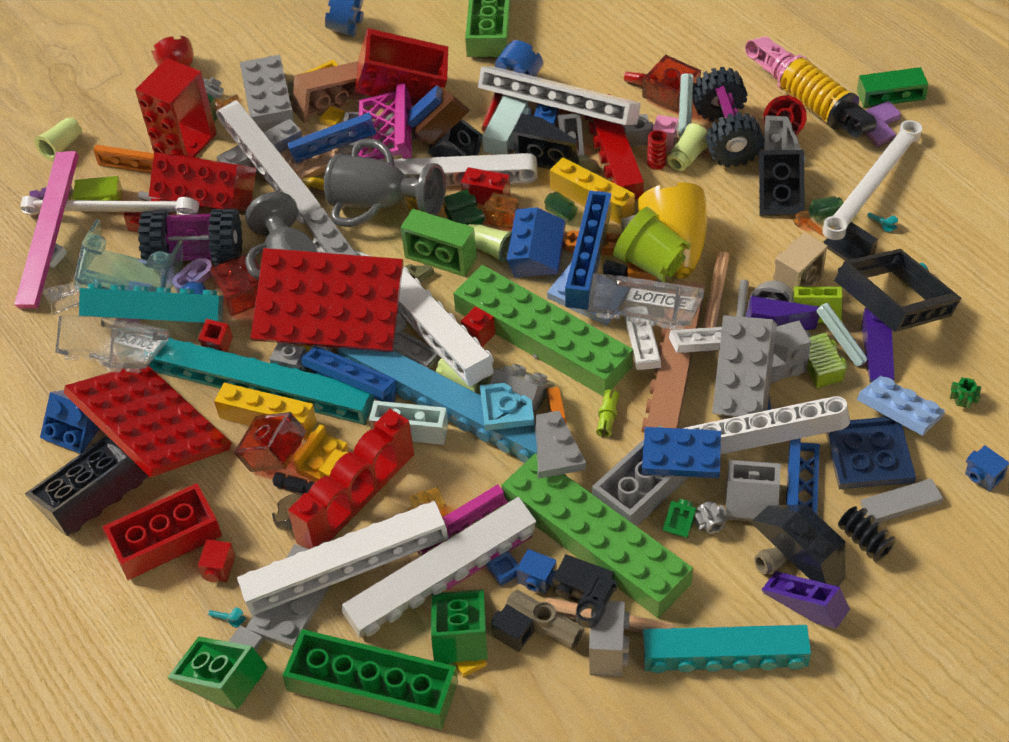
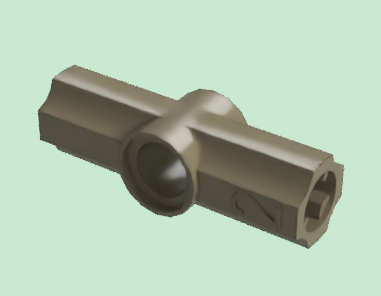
[505,589,584,649]

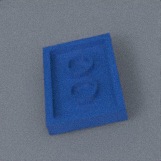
[642,427,721,478]

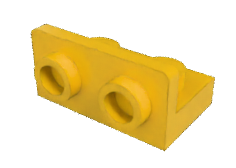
[293,424,348,482]

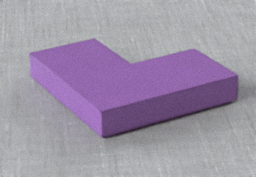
[865,101,901,147]

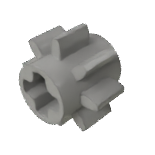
[203,77,224,102]
[694,502,727,534]

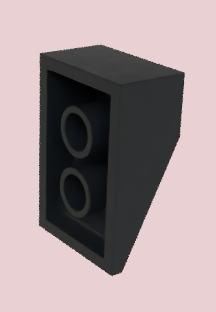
[513,114,578,169]
[759,150,805,216]

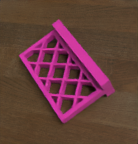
[358,83,412,160]
[417,484,533,590]

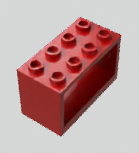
[355,28,449,105]
[135,58,217,157]
[148,152,256,211]

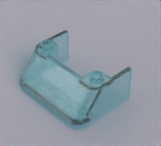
[74,219,183,292]

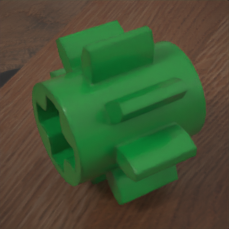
[949,377,982,408]

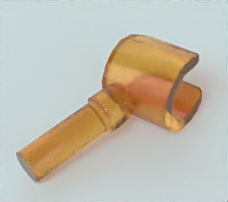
[215,94,239,110]
[793,211,823,235]

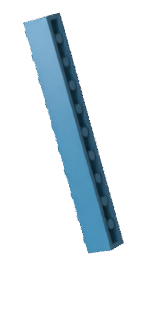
[338,348,537,463]

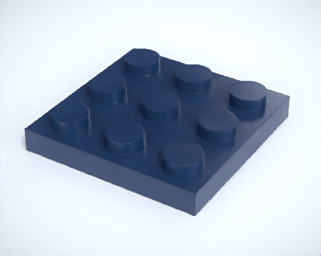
[825,417,916,490]

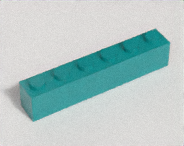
[79,283,224,323]
[643,625,811,673]

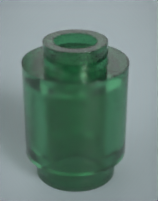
[544,191,578,222]
[809,196,843,222]

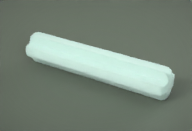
[678,74,694,137]
[817,303,868,367]

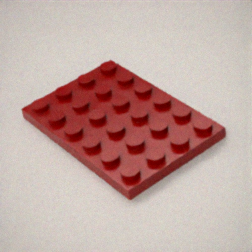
[251,248,404,352]
[64,362,232,478]

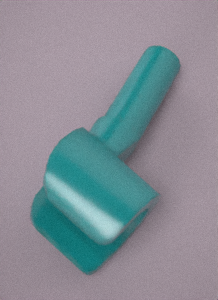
[867,212,898,232]
[208,607,246,628]

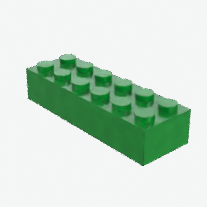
[282,629,458,730]

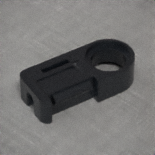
[576,574,617,628]

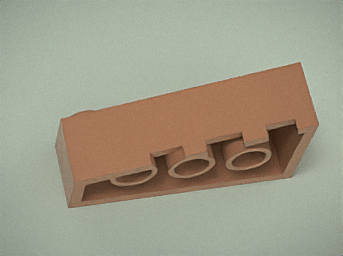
[292,61,365,123]

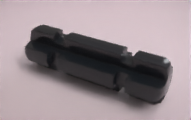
[272,472,315,494]

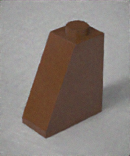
[411,87,470,146]

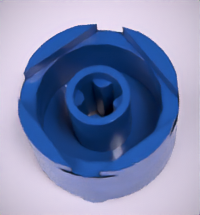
[325,0,364,37]
[495,40,543,77]

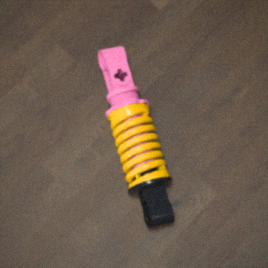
[745,36,877,137]

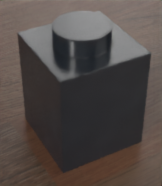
[491,604,534,652]

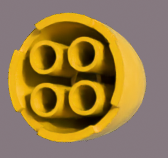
[638,182,707,279]

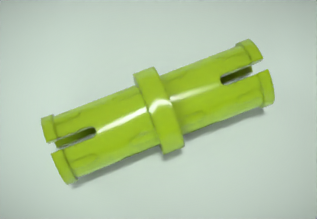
[596,389,619,438]

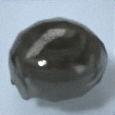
[272,493,303,531]

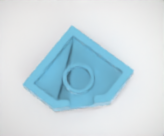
[480,383,534,431]

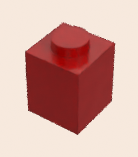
[461,306,495,347]
[198,319,233,352]
[198,539,236,583]

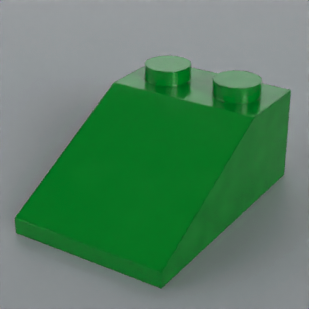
[431,589,488,664]
[167,636,268,710]

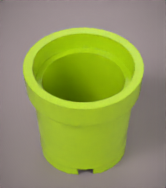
[613,206,691,283]

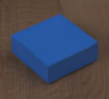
[486,551,519,586]

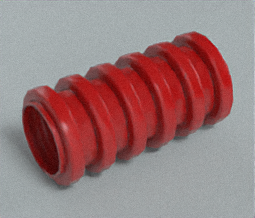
[647,130,667,170]

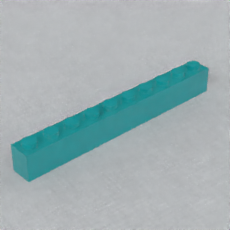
[143,335,375,425]

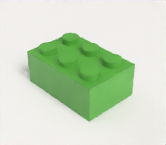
[400,209,477,277]

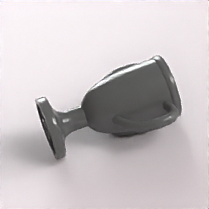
[324,139,446,227]
[245,192,317,280]

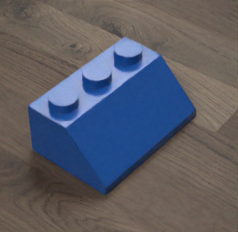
[507,207,566,278]

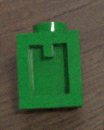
[663,499,697,539]

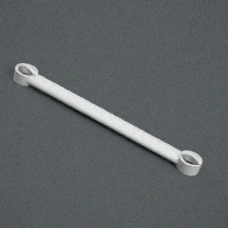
[823,120,923,240]
[20,196,200,215]

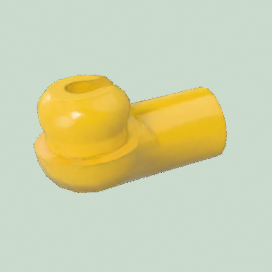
[301,177,324,191]

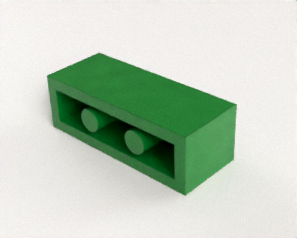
[857,67,929,108]

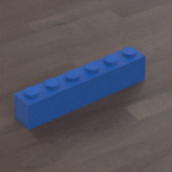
[565,190,612,310]

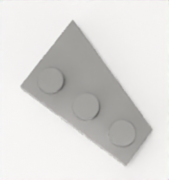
[535,411,586,479]

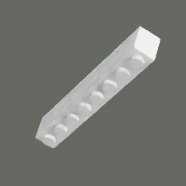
[478,67,641,125]
[398,267,494,386]
[342,497,536,638]
[237,501,449,616]

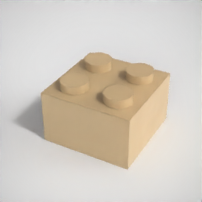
[773,232,827,292]

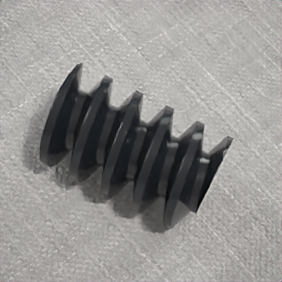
[838,506,897,562]

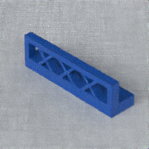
[287,112,377,163]
[302,346,396,403]
[786,438,820,514]

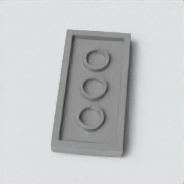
[246,544,330,650]

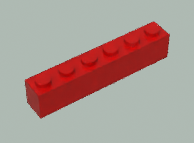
[583,94,644,199]

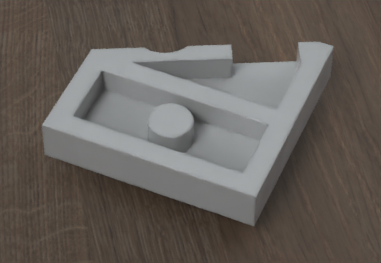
[763,116,806,162]

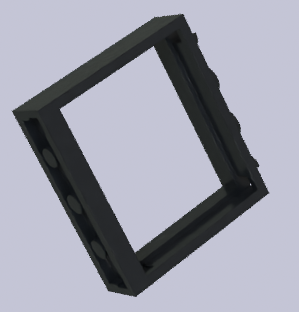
[834,249,962,332]

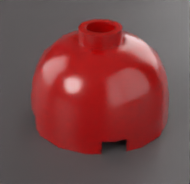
[151,36,194,66]
[763,95,807,135]

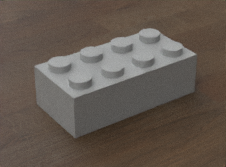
[240,55,294,132]
[712,315,777,418]
[592,425,689,526]

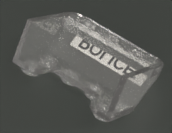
[588,273,705,330]
[55,315,170,373]

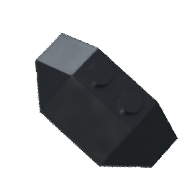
[751,504,845,587]

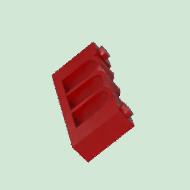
[288,408,414,549]

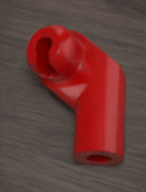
[624,71,656,88]

